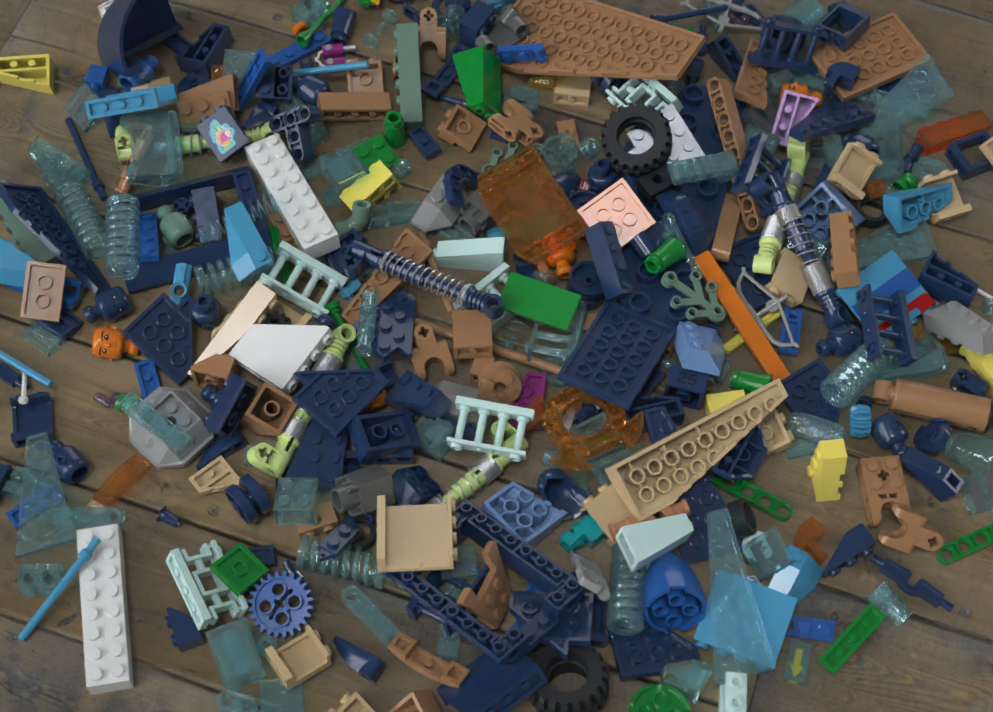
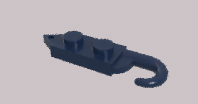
[318,512,374,562]

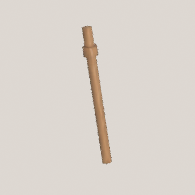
[418,231,455,316]

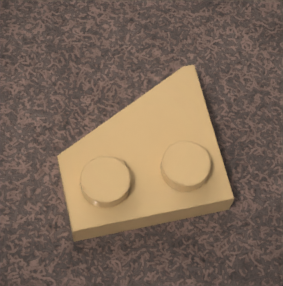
[188,455,240,496]

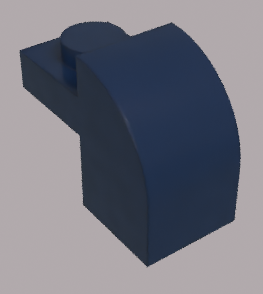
[823,62,861,97]

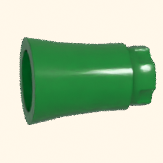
[383,110,408,149]
[644,237,686,274]
[729,368,773,393]

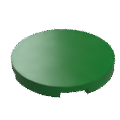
[628,683,691,712]

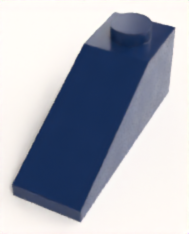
[706,33,743,84]

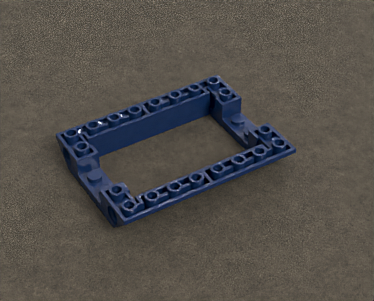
[105,165,275,294]
[381,499,587,664]

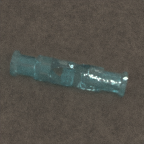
[355,290,378,357]

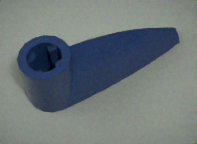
[242,101,279,130]
[196,426,247,471]
[333,636,385,683]

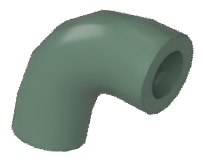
[332,200,371,237]

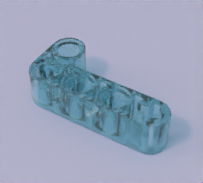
[667,151,739,185]

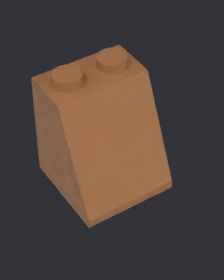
[238,382,297,436]

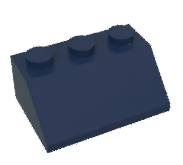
[204,373,258,439]

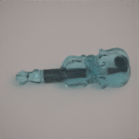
[662,212,699,271]

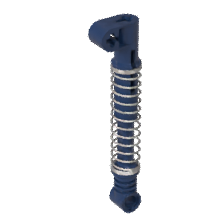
[341,239,504,320]

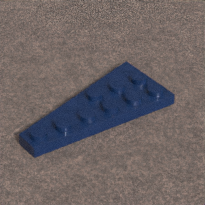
[789,95,876,142]

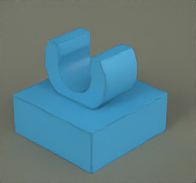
[338,279,362,302]

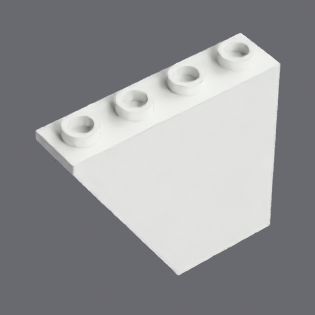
[228,324,334,395]

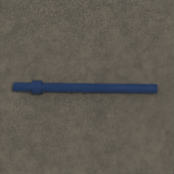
[65,117,108,201]

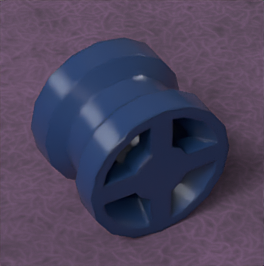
[172,197,193,219]

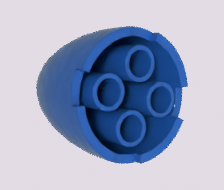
[643,551,706,632]

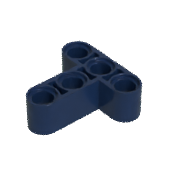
[269,105,321,163]

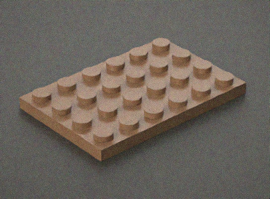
[805,12,933,103]

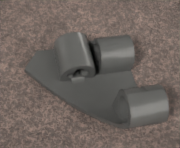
[475,4,529,55]

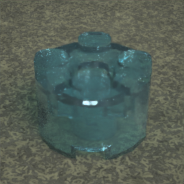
[543,133,579,174]

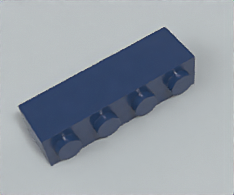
[584,221,634,301]

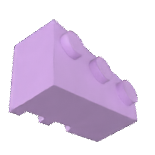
[768,89,819,148]

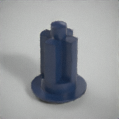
[156,506,182,528]

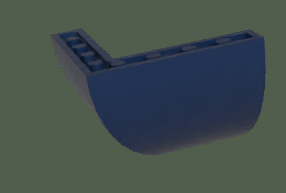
[97,0,183,78]

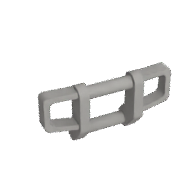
[568,550,611,601]

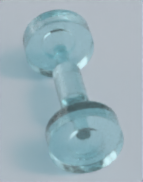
[362,8,398,49]

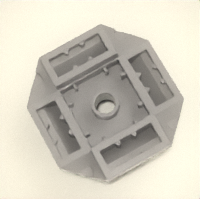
[129,387,214,470]

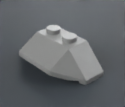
[410,173,469,233]
[414,380,494,433]

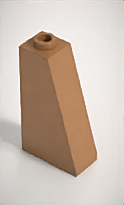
[177,74,240,111]

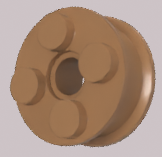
[477,361,522,405]

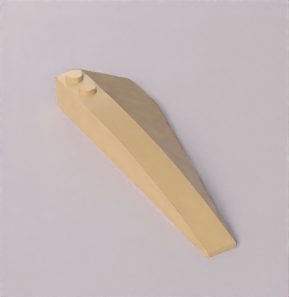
[604,378,788,522]

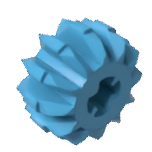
[848,404,872,438]

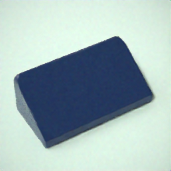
[403,2,431,25]

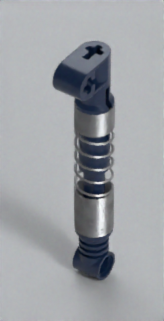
[749,170,851,329]

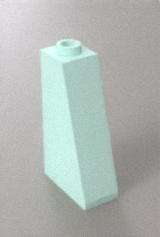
[433,237,505,272]
[615,513,694,572]

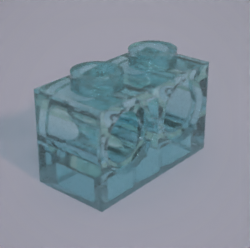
[17,564,66,597]

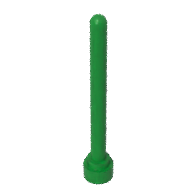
[295,0,346,47]
[325,301,370,369]

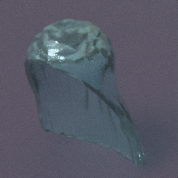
[786,412,847,460]
[943,432,993,482]

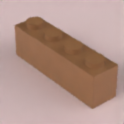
[317,92,392,121]

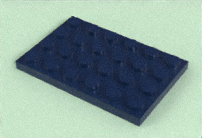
[557,301,677,411]

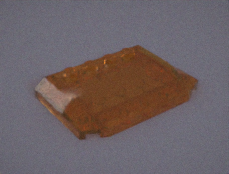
[477,144,589,265]

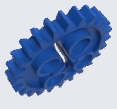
[247,571,315,639]

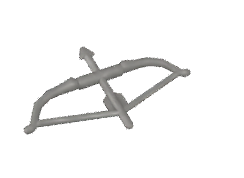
[679,0,762,33]
[734,266,800,348]

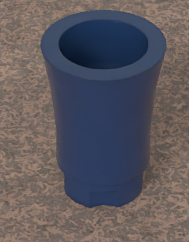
[330,7,357,46]

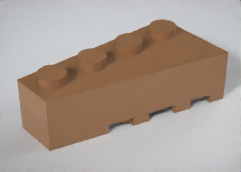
[829,210,861,289]

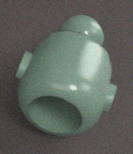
[157,205,195,248]

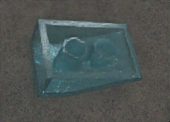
[315,146,370,189]

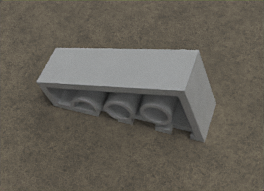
[923,301,993,356]

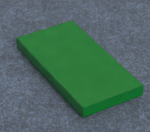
[500,272,582,332]

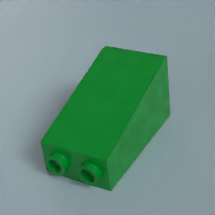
[453,45,502,121]

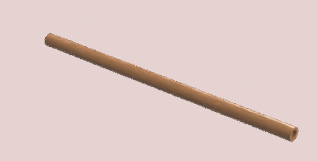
[414,318,563,375]

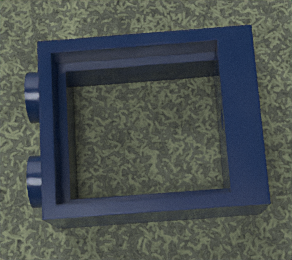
[817,1,871,51]
[944,130,993,181]

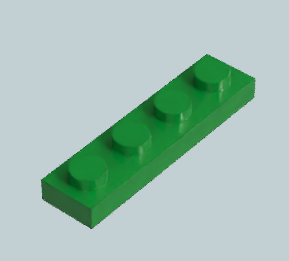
[817,603,887,676]

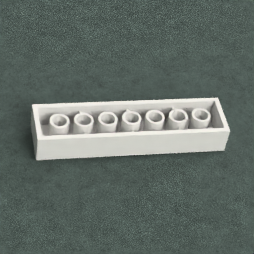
[244,133,341,259]
[76,524,134,695]

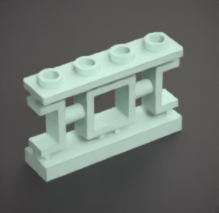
[605,79,684,112]
[166,540,248,631]
[718,672,747,712]

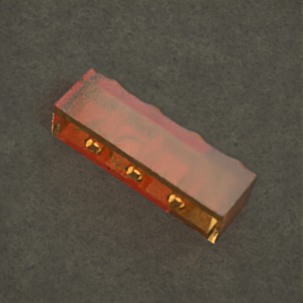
[915,109,992,156]

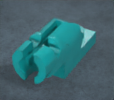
[558,514,607,554]

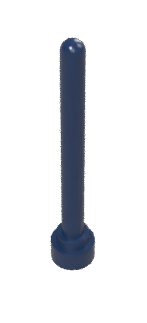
[650,4,728,23]

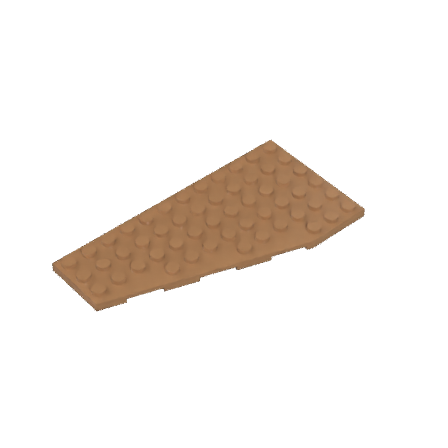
[495,0,706,80]

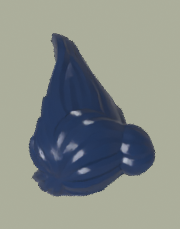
[537,468,588,521]

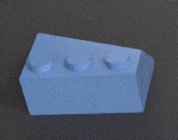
[798,180,865,246]
[672,321,726,376]
[481,481,568,547]

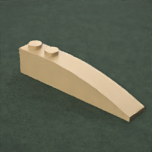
[187,281,278,378]

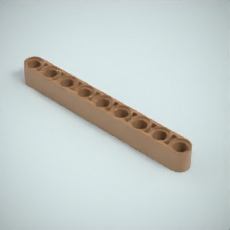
[707,77,767,231]

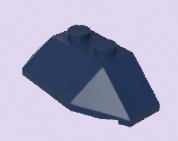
[656,190,716,260]
[711,423,768,480]

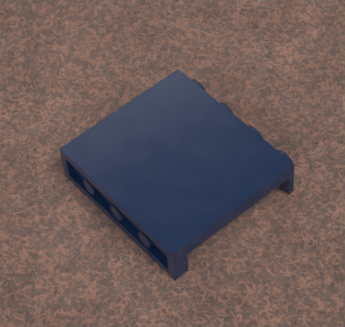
[436,653,548,712]

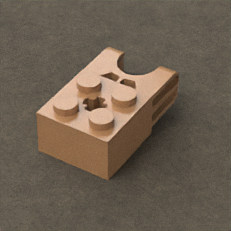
[855,455,911,527]

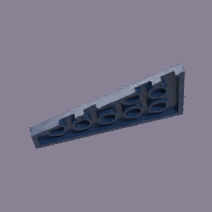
[281,419,348,490]

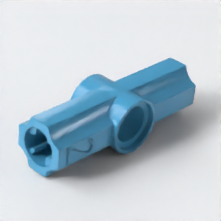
[170,263,193,305]

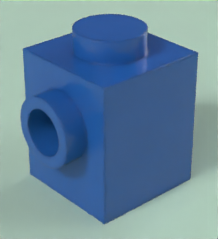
[84,64,111,93]

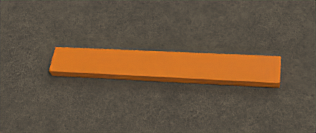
[691,250,790,381]

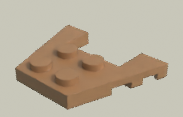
[457,541,511,629]

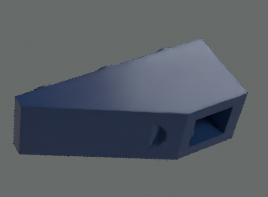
[899,446,965,502]
[822,523,877,579]

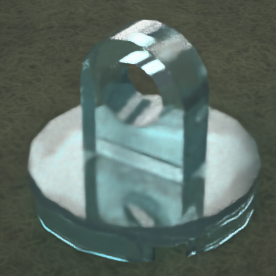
[438,4,465,39]

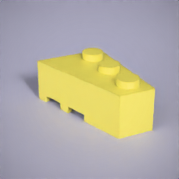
[0,54,54,95]
[339,160,403,211]
[959,345,993,397]
[807,439,847,502]

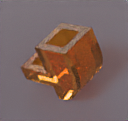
[793,516,827,566]

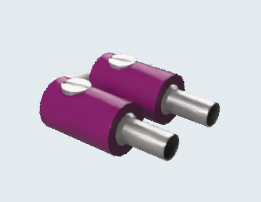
[315,43,356,66]

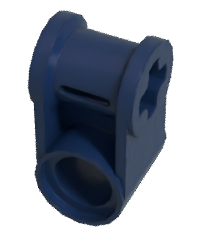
[949,368,990,397]

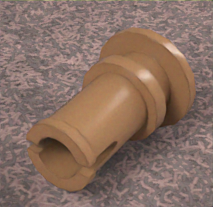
[536,258,557,285]

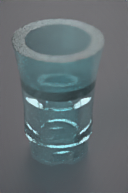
[865,579,912,626]

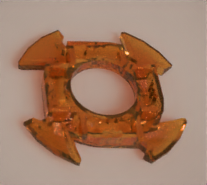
[526,386,644,471]

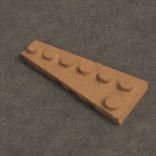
[733,38,767,110]
[126,91,236,130]
[341,227,433,325]

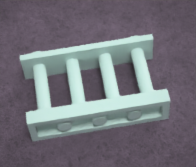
[258,240,348,319]
[451,262,517,336]
[446,395,535,462]

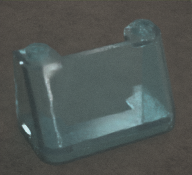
[120,110,183,188]

